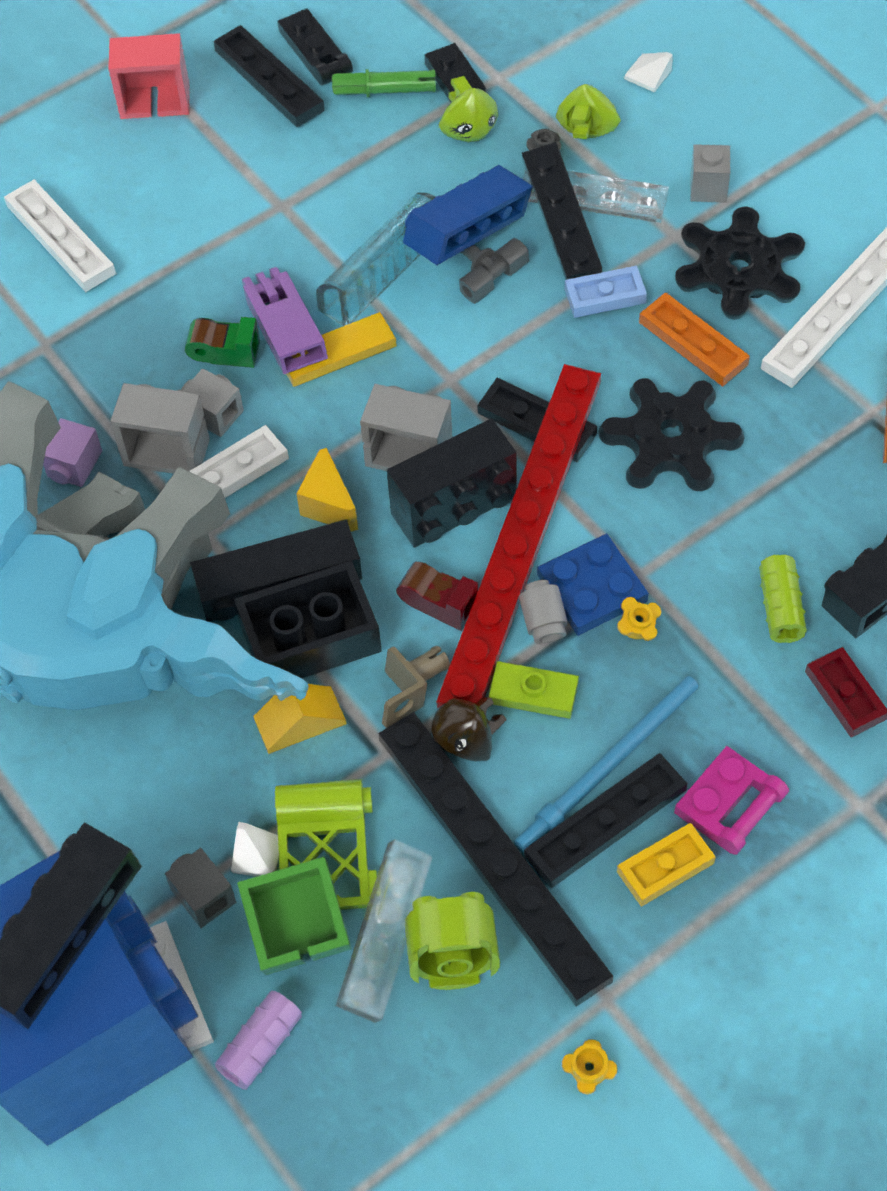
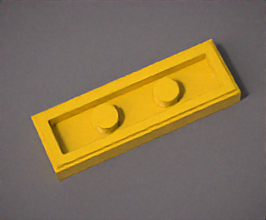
[286,312,397,387]

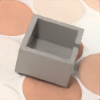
[110,383,210,474]
[360,384,452,471]

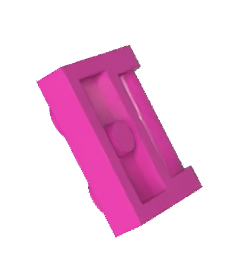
[674,746,789,855]

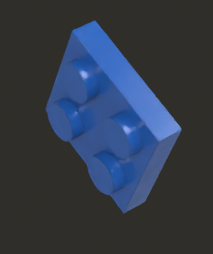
[537,533,649,636]

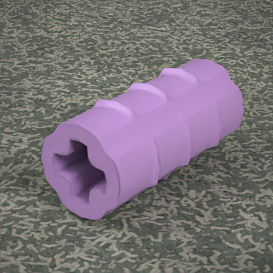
[215,991,302,1090]

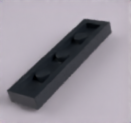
[213,25,325,127]
[522,142,602,280]
[524,753,688,889]

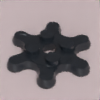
[675,207,805,320]
[598,378,745,491]

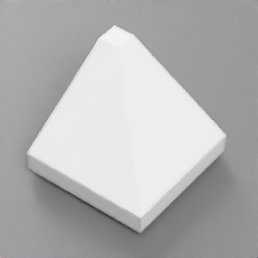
[624,52,673,92]
[231,822,279,877]

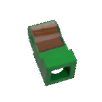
[184,317,260,368]

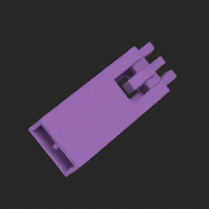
[242,267,328,374]

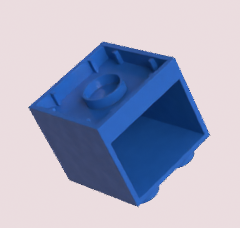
[0,850,199,1146]

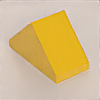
[296,447,358,532]
[253,684,347,754]

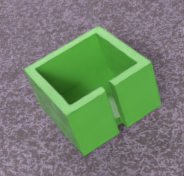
[237,857,352,975]

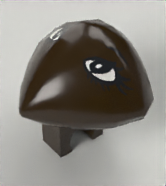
[431,697,507,761]

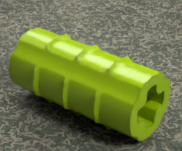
[759,555,807,643]

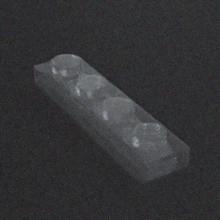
[523,169,669,223]
[335,839,433,1023]

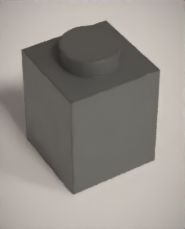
[165,848,237,928]

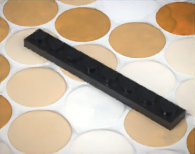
[378,712,613,1007]

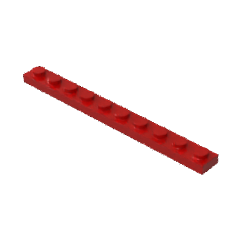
[436,364,601,708]

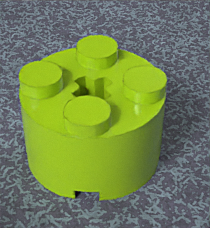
[404,892,500,990]

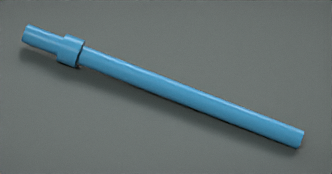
[514,676,699,853]

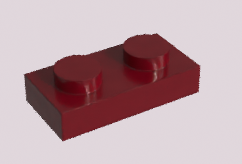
[805,647,887,738]

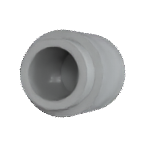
[519,580,568,644]

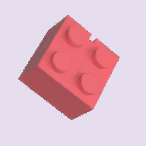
[109,33,190,119]

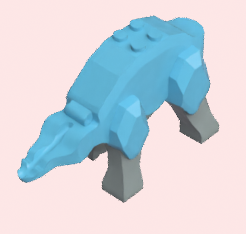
[0,381,309,710]

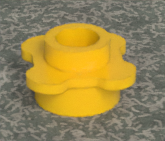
[617,597,661,641]
[562,1039,617,1095]

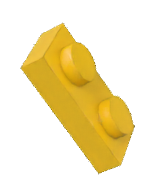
[617,822,716,907]

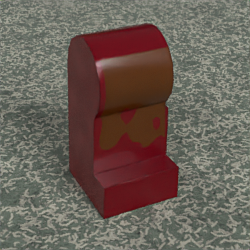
[396,562,478,631]

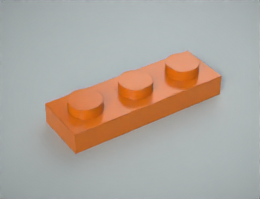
[639,292,750,387]

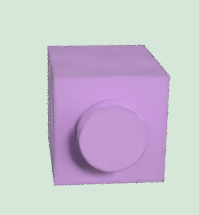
[43,418,102,487]

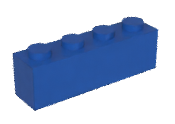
[403,165,533,265]

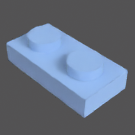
[564,265,647,318]

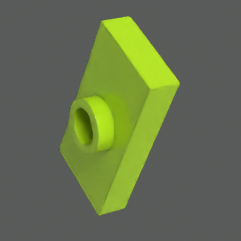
[489,661,579,719]

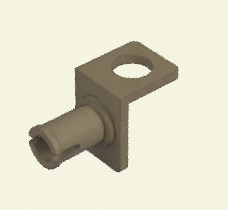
[382,646,450,728]

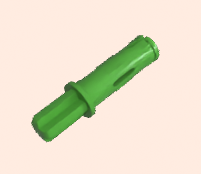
[332,69,436,97]

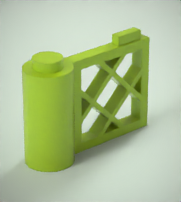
[275,779,378,910]

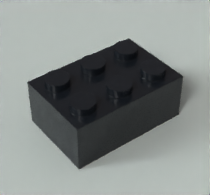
[386,418,517,548]
[234,561,382,679]

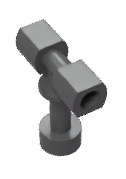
[459,238,529,304]

